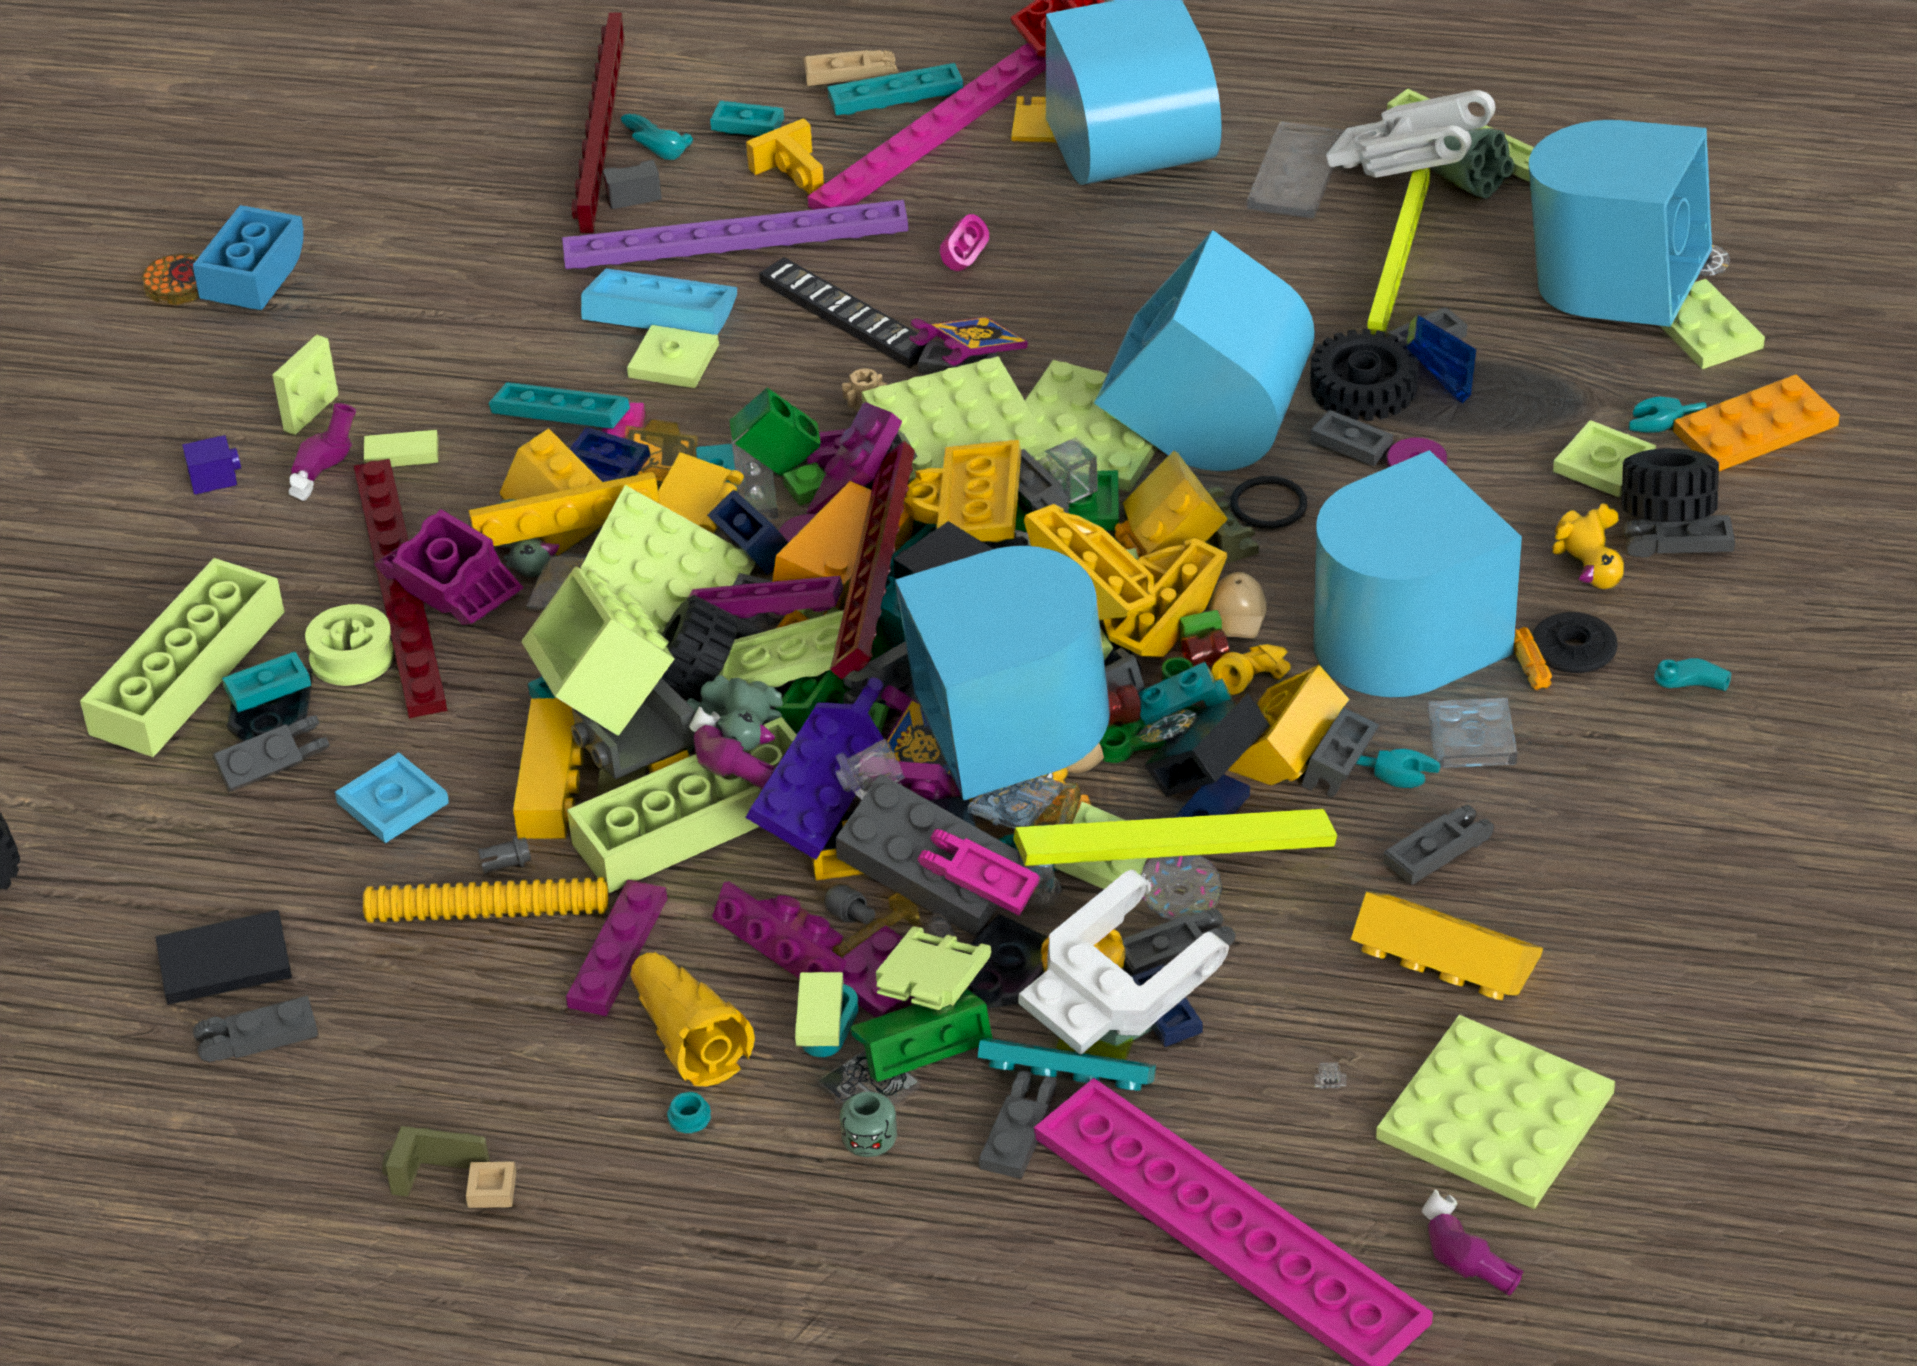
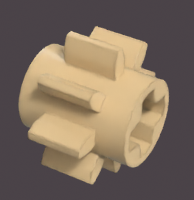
[842,368,887,412]

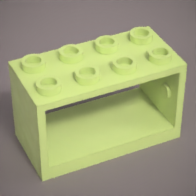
[521,566,674,736]

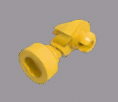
[1211,644,1291,695]

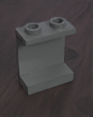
[571,678,695,779]

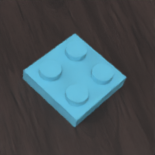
[335,752,449,843]

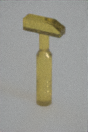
[833,893,920,958]

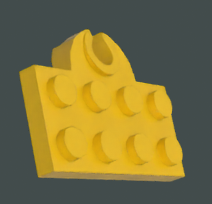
[904,440,1021,542]

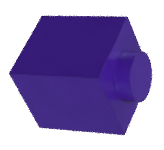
[182,435,241,495]

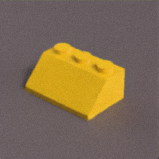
[499,428,603,556]
[1228,665,1349,786]

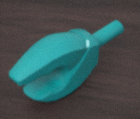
[1629,396,1707,433]
[1356,749,1440,788]

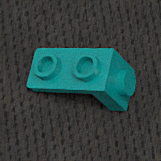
[1134,662,1232,725]

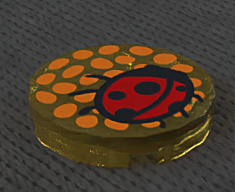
[142,253,199,305]

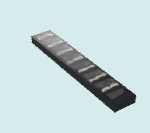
[759,257,927,368]

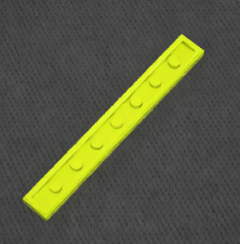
[1367,167,1430,335]
[1013,809,1338,866]

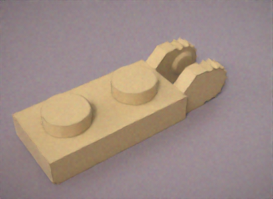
[804,50,898,86]

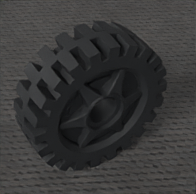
[1310,329,1418,421]

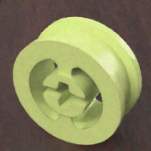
[305,604,394,686]

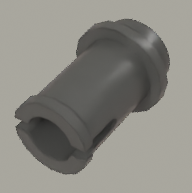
[478,835,532,874]

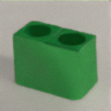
[730,387,821,477]

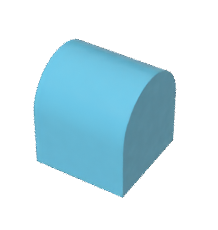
[1046,0,1221,185]
[1529,120,1712,327]
[1094,230,1315,471]
[1313,450,1522,697]
[895,546,1110,801]

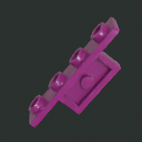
[712,881,847,979]

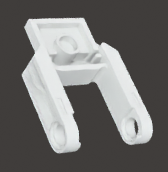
[1326,90,1495,178]
[1018,870,1229,1055]

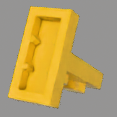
[746,118,824,195]

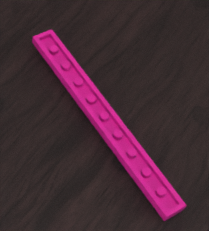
[808,43,1046,210]

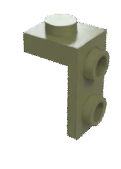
[382,1126,490,1197]

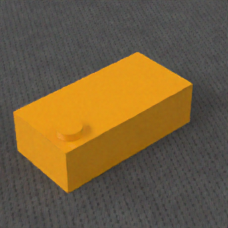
[772,481,914,615]

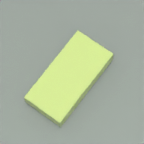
[364,430,439,467]
[795,972,843,1046]

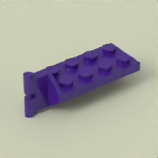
[745,678,887,860]

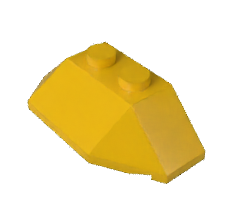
[1024,504,1156,620]
[1102,538,1227,657]

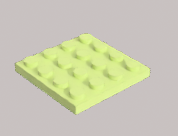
[862,356,1050,484]
[1025,360,1158,492]
[580,485,755,635]
[1376,1015,1615,1209]

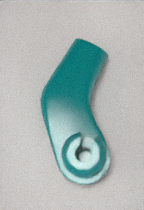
[1654,658,1731,691]

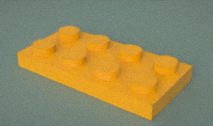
[1673,374,1840,471]

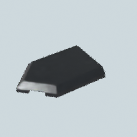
[227,669,313,741]
[962,914,1047,1008]

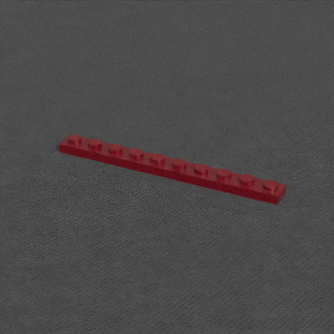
[572,12,625,233]
[830,441,915,680]
[354,459,448,718]

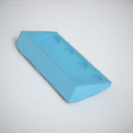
[581,268,737,335]

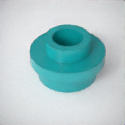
[667,1092,711,1133]

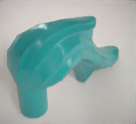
[620,114,693,160]

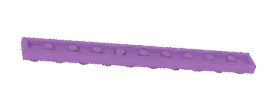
[562,200,908,269]

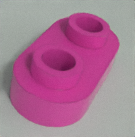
[940,214,989,271]

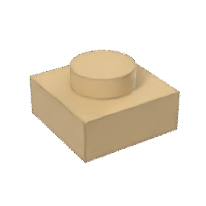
[466,1162,516,1208]

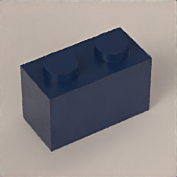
[707,489,789,575]

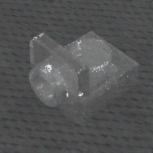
[835,739,906,800]

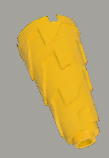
[630,952,755,1086]

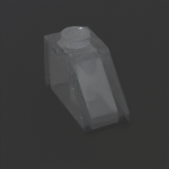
[1033,437,1098,504]

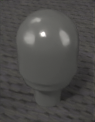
[824,884,875,925]

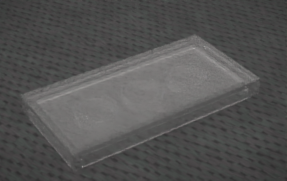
[1247,121,1344,219]

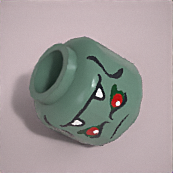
[839,1092,897,1157]

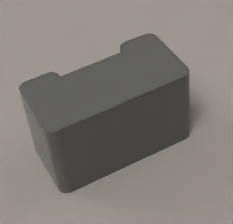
[603,160,662,209]

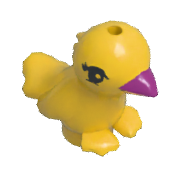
[1552,503,1624,590]

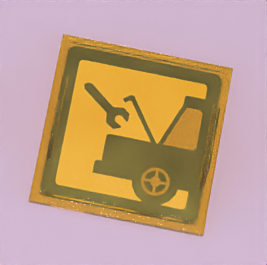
[621,419,698,487]

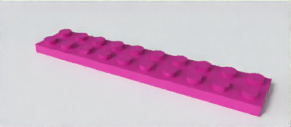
[1034,1078,1433,1366]

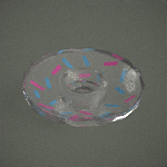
[1141,855,1222,920]

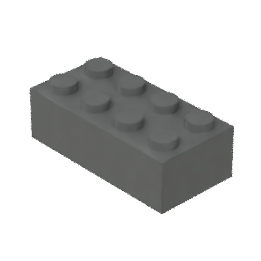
[836,774,1022,938]

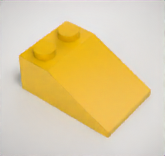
[1122,450,1228,554]

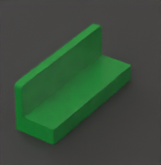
[851,988,993,1082]

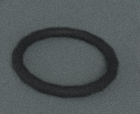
[1230,476,1307,529]

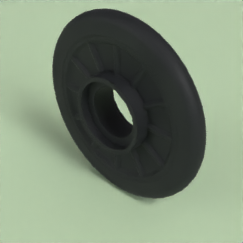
[1532,612,1618,673]

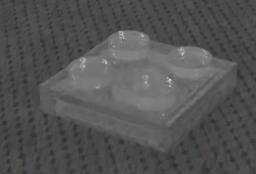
[1428,698,1518,768]

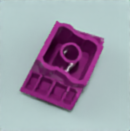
[373,509,524,625]

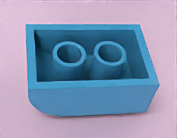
[193,205,303,310]

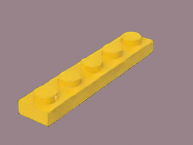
[468,472,660,546]

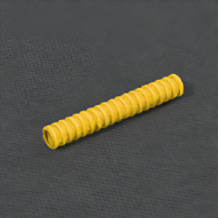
[363,877,608,923]

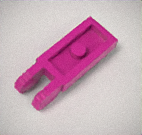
[917,829,1040,916]

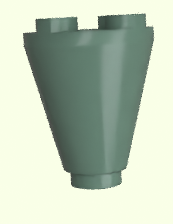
[1430,128,1514,198]

